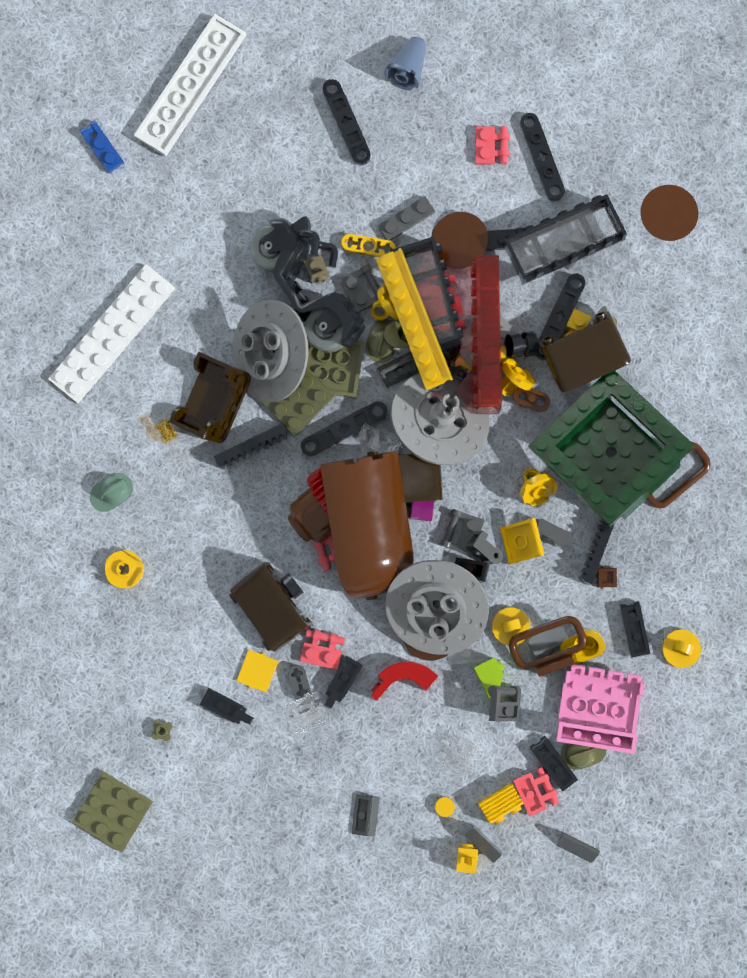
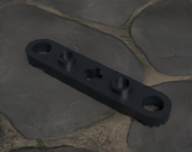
[323,79,371,165]
[520,113,565,201]
[535,273,585,360]
[301,401,387,456]

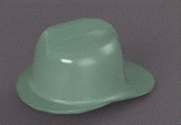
[90,473,133,512]

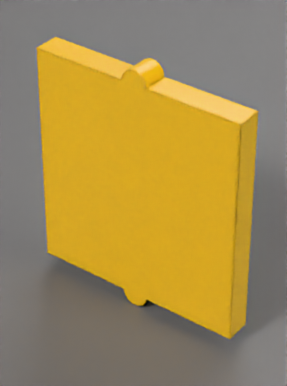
[237,650,278,692]

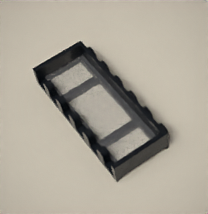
[503,194,627,285]
[390,237,464,350]

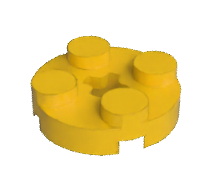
[105,550,144,589]

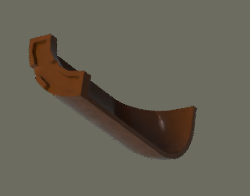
[320,451,414,600]

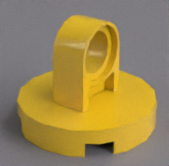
[371,284,399,320]
[498,358,535,396]
[520,468,558,506]
[491,607,530,646]
[661,629,701,668]

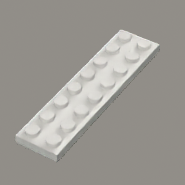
[134,14,246,156]
[48,264,175,403]

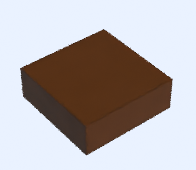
[597,568,617,588]

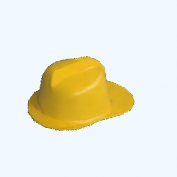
[560,629,605,664]

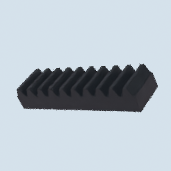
[214,423,287,469]
[579,519,615,586]

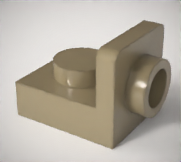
[304,255,329,284]

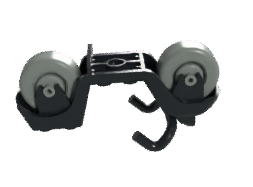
[250,216,366,353]

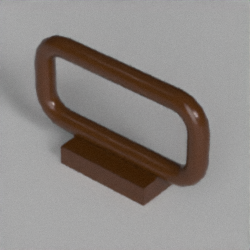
[646,441,711,509]
[509,616,587,677]

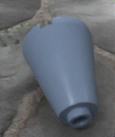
[384,37,426,91]

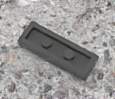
[378,196,435,241]

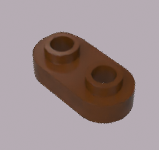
[513,387,551,413]

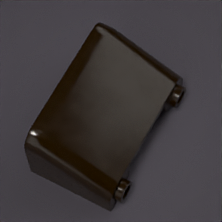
[539,311,631,392]
[169,352,251,443]
[363,451,443,502]
[229,562,313,652]

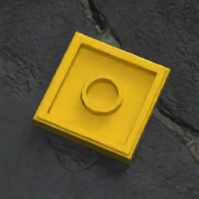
[500,518,544,565]

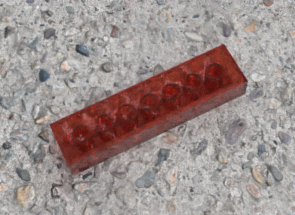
[470,255,502,414]

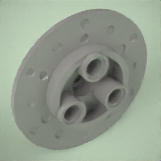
[233,300,308,402]
[391,374,490,466]
[386,560,489,655]

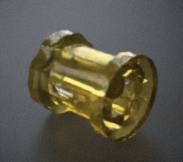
[155,419,179,444]

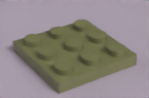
[307,341,365,398]
[261,367,335,436]
[72,771,154,853]

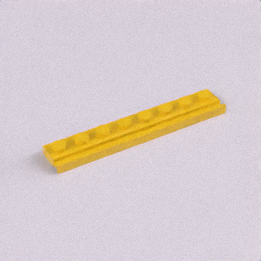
[376,248,453,390]

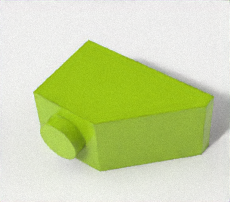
[473,657,505,701]

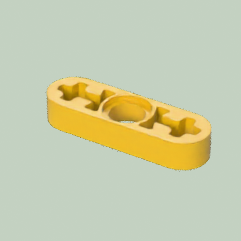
[342,234,396,257]

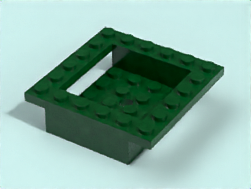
[528,371,695,527]

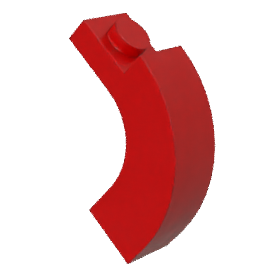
[371,662,438,701]

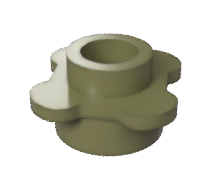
[152,721,172,741]

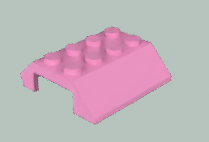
[556,664,645,754]

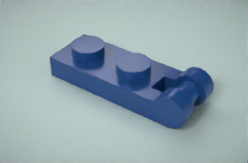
[79,120,124,173]

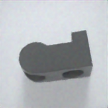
[537,518,570,548]
[464,530,503,565]

